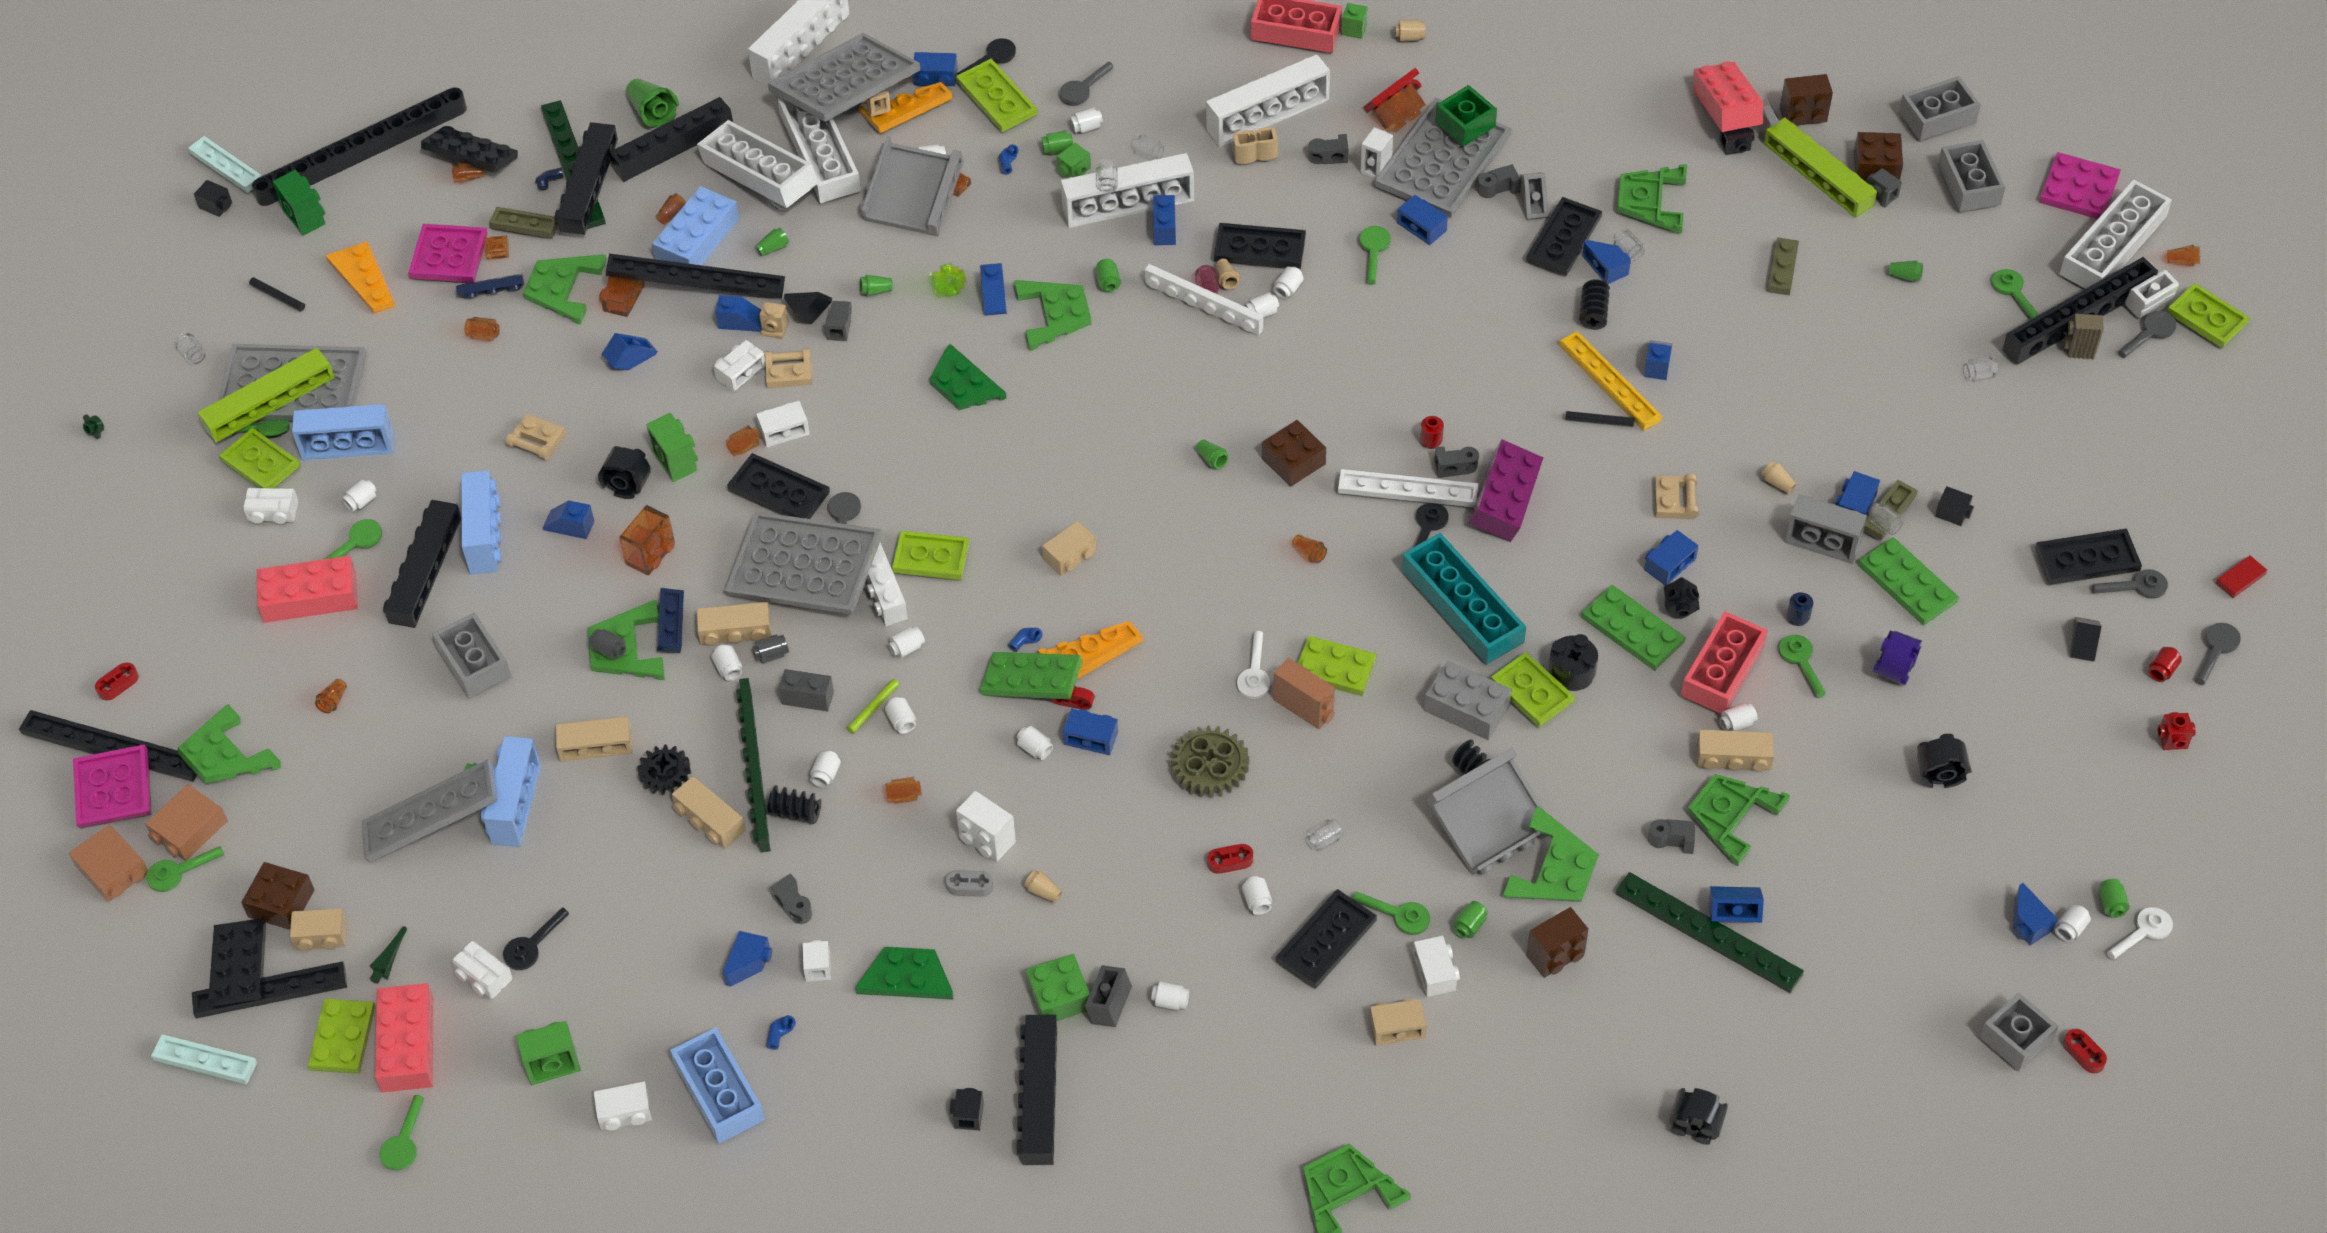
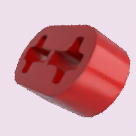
[95,662,139,701]
[1049,686,1095,710]
[1207,844,1253,874]
[2063,1029,2107,1074]

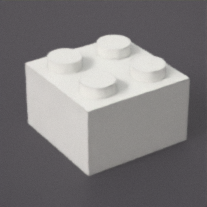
[956,791,1016,862]

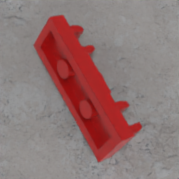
[1363,67,1422,118]

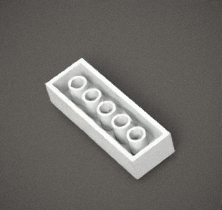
[748,0,850,86]
[1206,55,1330,147]
[777,97,861,203]
[697,120,818,208]
[1061,153,1194,228]
[2059,179,2172,289]

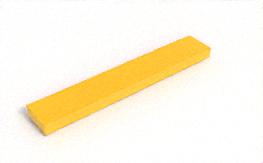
[1559,331,1662,431]

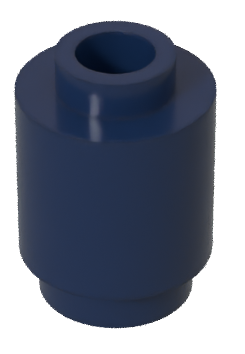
[1787,592,1814,626]

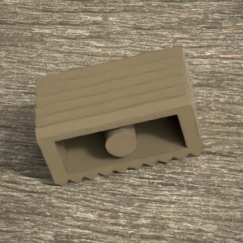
[2063,314,2104,360]

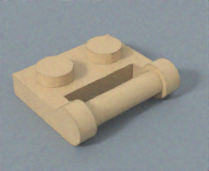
[765,348,812,388]
[506,413,567,460]
[1655,474,1699,519]

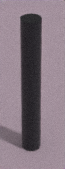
[249,277,305,311]
[1565,411,1634,427]

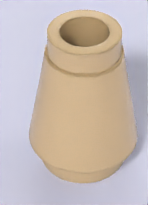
[1216,259,1240,290]
[1762,461,1797,494]
[1024,870,1062,903]

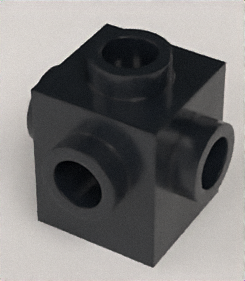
[1664,577,1700,619]

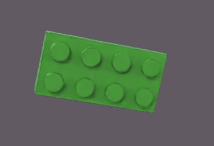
[1858,537,1959,626]
[1581,585,1686,671]
[980,652,1083,699]

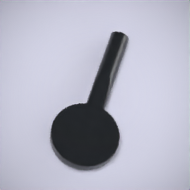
[957,38,1016,75]
[1414,503,1449,547]
[503,907,569,970]

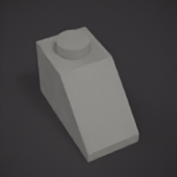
[1519,172,1549,219]

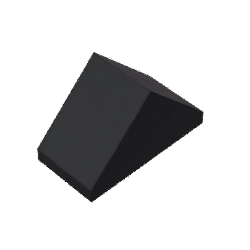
[784,292,832,324]
[2070,617,2102,662]

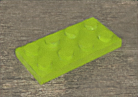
[956,58,1038,132]

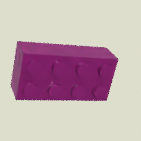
[1468,439,1544,542]

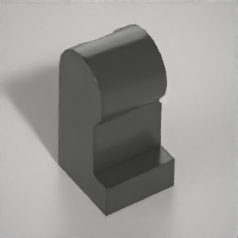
[1308,134,1349,164]
[1478,164,1521,198]
[825,301,852,341]
[1434,447,1479,478]
[1648,819,1696,854]
[770,873,812,924]

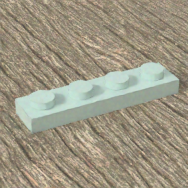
[188,136,261,193]
[151,1034,257,1085]

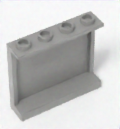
[860,136,964,236]
[1426,747,1558,875]

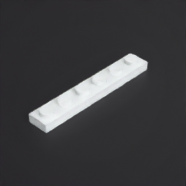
[1145,264,1263,335]
[1338,469,1479,507]

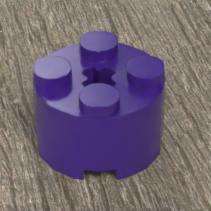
[1873,630,1922,685]

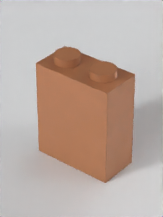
[1273,657,1335,729]
[145,784,228,861]
[68,824,148,902]

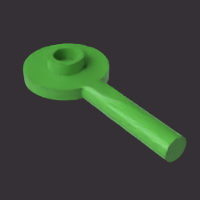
[1360,226,1391,285]
[1992,269,2039,319]
[235,420,290,436]
[324,519,382,559]
[1779,635,1826,697]
[146,846,224,892]
[1353,891,1430,935]
[379,1095,424,1170]

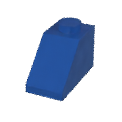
[1582,240,1631,284]
[980,263,1007,316]
[715,295,762,332]
[602,333,658,370]
[1644,340,1673,380]
[543,500,595,539]
[2013,883,2057,946]
[723,931,772,987]

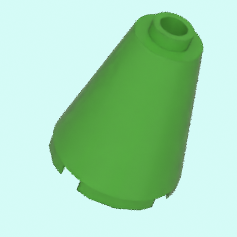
[626,78,679,128]

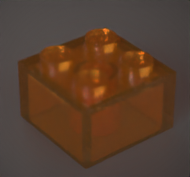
[619,505,675,576]

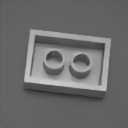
[1899,76,1981,141]
[1938,140,2005,212]
[1785,494,1867,564]
[432,612,511,698]
[1424,660,1512,740]

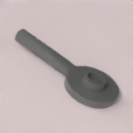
[1060,61,1113,104]
[2118,311,2176,358]
[828,492,861,524]
[2092,569,2168,598]
[2196,623,2241,685]

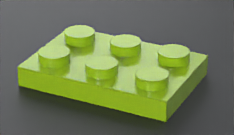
[2167,282,2250,349]
[219,427,301,488]
[892,530,970,580]
[1298,635,1377,696]
[1491,652,1575,728]
[308,999,376,1074]

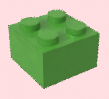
[646,412,698,482]
[1026,953,1090,1021]
[516,1021,581,1086]

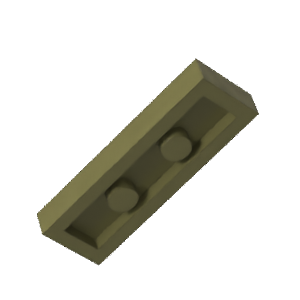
[489,207,558,238]
[1768,237,1799,296]
[1863,480,1918,541]

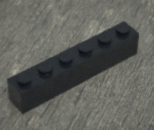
[609,97,733,182]
[555,122,618,235]
[383,500,462,628]
[1017,1015,1057,1165]

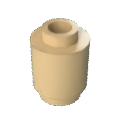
[1395,20,1425,41]

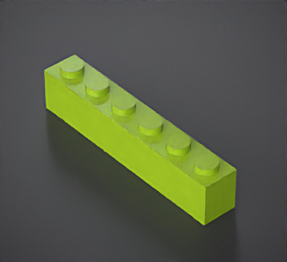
[1764,117,1877,218]
[197,348,335,443]

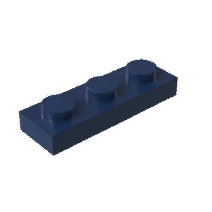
[456,273,524,298]
[657,588,684,653]

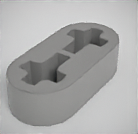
[946,870,993,897]

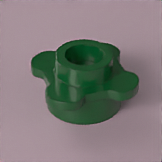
[83,414,104,439]

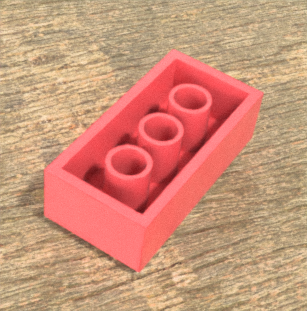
[1251,0,1342,53]
[1693,61,1763,132]
[257,555,358,623]
[1681,611,1768,714]
[375,983,434,1093]

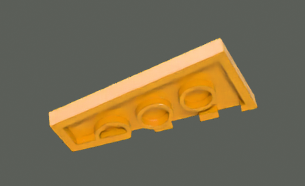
[858,82,953,133]
[325,241,395,314]
[1038,621,1143,680]

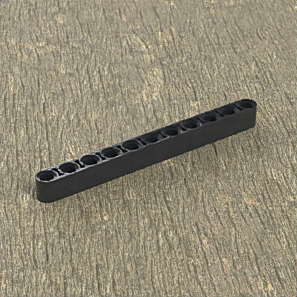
[252,87,467,206]

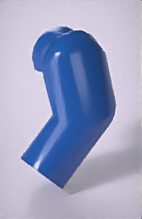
[998,144,1019,175]
[1008,627,1043,652]
[766,1015,796,1050]

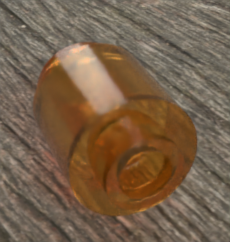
[464,317,500,341]
[725,425,761,456]
[885,776,922,804]

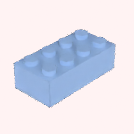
[652,186,740,265]
[292,404,394,460]
[461,470,502,575]
[481,736,541,847]
[670,1027,765,1144]

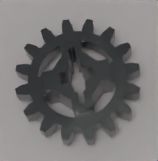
[637,744,691,795]

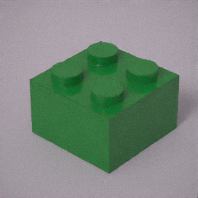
[1435,85,1497,147]
[272,170,325,236]

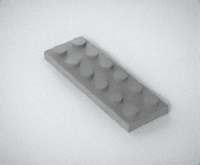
[362,759,497,863]

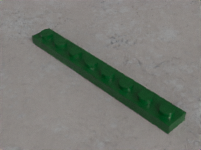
[541,100,606,229]
[736,678,771,853]
[1616,872,1804,994]

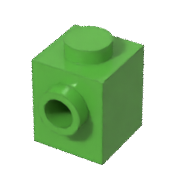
[1342,3,1368,39]
[1057,142,1091,178]

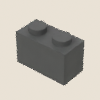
[779,669,834,712]
[1085,965,1132,1027]

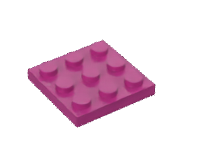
[2039,152,2121,219]
[408,224,488,283]
[73,745,151,828]

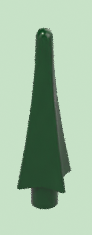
[370,926,407,984]

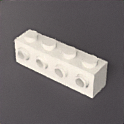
[866,543,908,626]

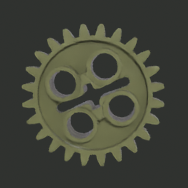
[1171,725,1249,798]

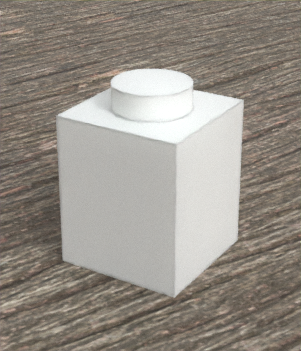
[803,940,831,982]

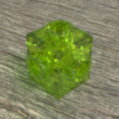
[930,263,966,296]

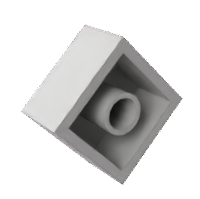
[1980,993,2058,1071]

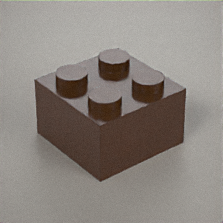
[1780,74,1833,126]
[1854,132,1903,182]
[1262,420,1326,487]
[241,862,315,930]
[1526,907,1589,978]

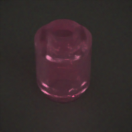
[1195,265,1220,294]

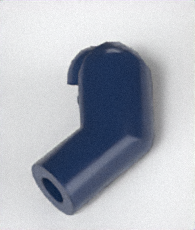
[535,168,564,190]

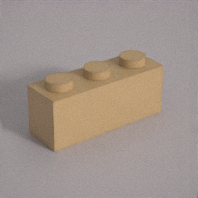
[697,602,771,645]
[556,716,633,762]
[1697,729,1774,771]
[672,776,746,849]

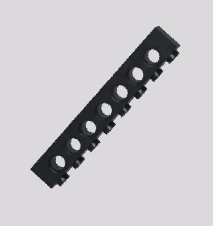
[2002,257,2158,365]

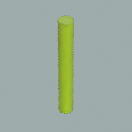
[847,679,900,734]

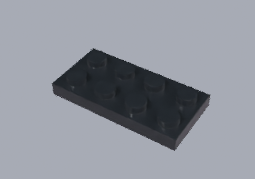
[421,126,518,173]
[1526,197,1602,276]
[1214,223,1306,269]
[727,453,830,519]
[2035,528,2142,585]
[1276,889,1377,989]
[208,918,266,1006]

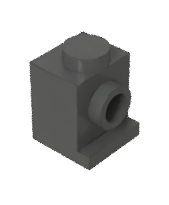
[1866,168,1902,208]

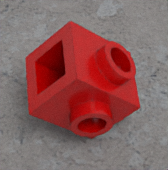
[2157,712,2196,751]

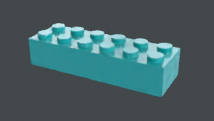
[1402,532,1526,665]

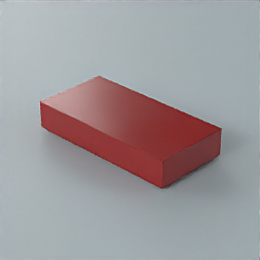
[2216,555,2267,598]

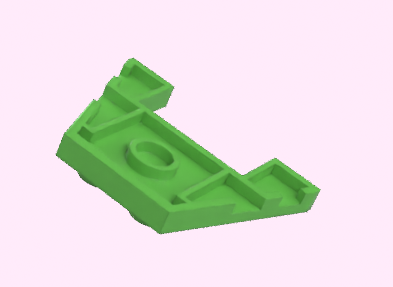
[1617,164,1687,233]
[523,254,607,325]
[1014,280,1091,351]
[588,600,665,680]
[178,704,281,783]
[1688,774,1790,866]
[1503,806,1599,902]
[1304,1144,1411,1233]

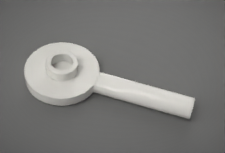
[1237,631,1270,699]
[2107,907,2173,960]

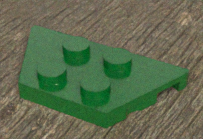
[929,344,1007,410]
[856,947,953,1000]

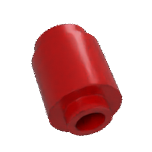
[1420,416,1444,449]
[2148,647,2182,682]

